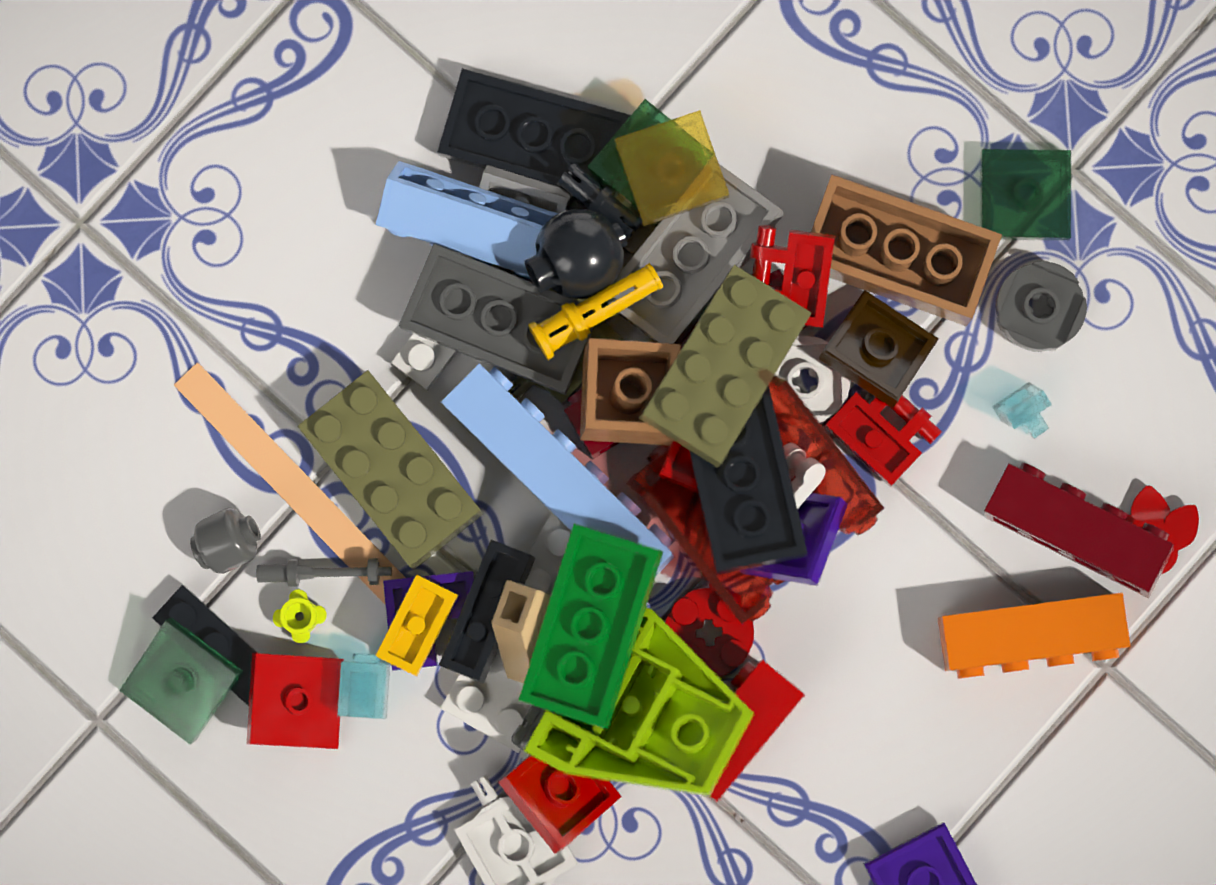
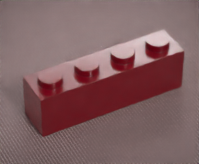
[984,463,1174,599]

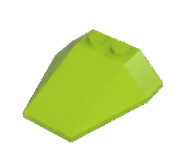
[524,607,754,796]

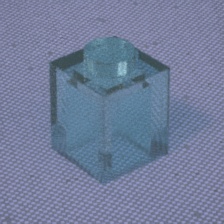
[338,653,391,719]

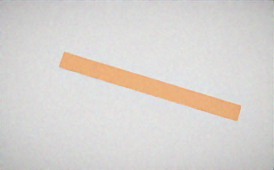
[174,363,405,604]

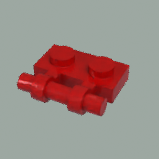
[750,225,835,328]
[825,392,942,487]

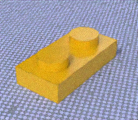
[375,574,458,677]

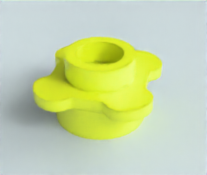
[273,589,327,643]

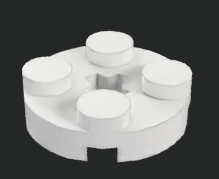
[769,336,850,427]

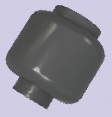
[190,508,261,574]

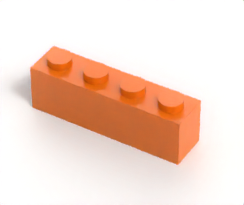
[938,593,1131,679]

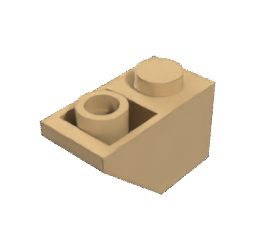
[492,580,551,683]

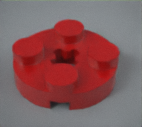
[665,588,754,677]

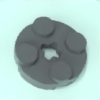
[995,261,1087,352]

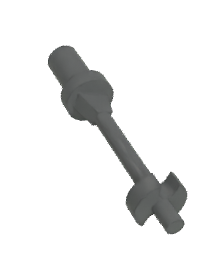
[256,558,392,587]

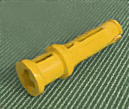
[528,263,663,360]

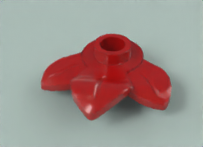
[1126,485,1199,574]

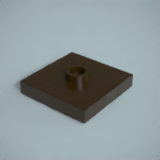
[818,290,939,408]

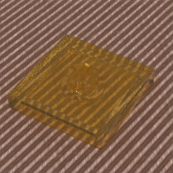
[614,110,730,226]

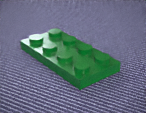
[518,524,663,729]

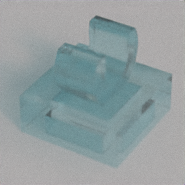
[992,382,1052,438]

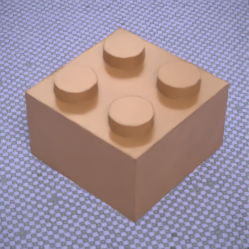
[580,338,680,445]

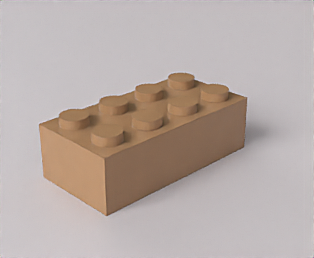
[811,174,1002,326]

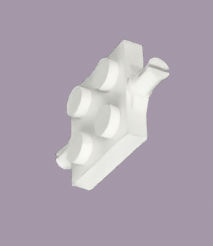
[454,775,578,885]

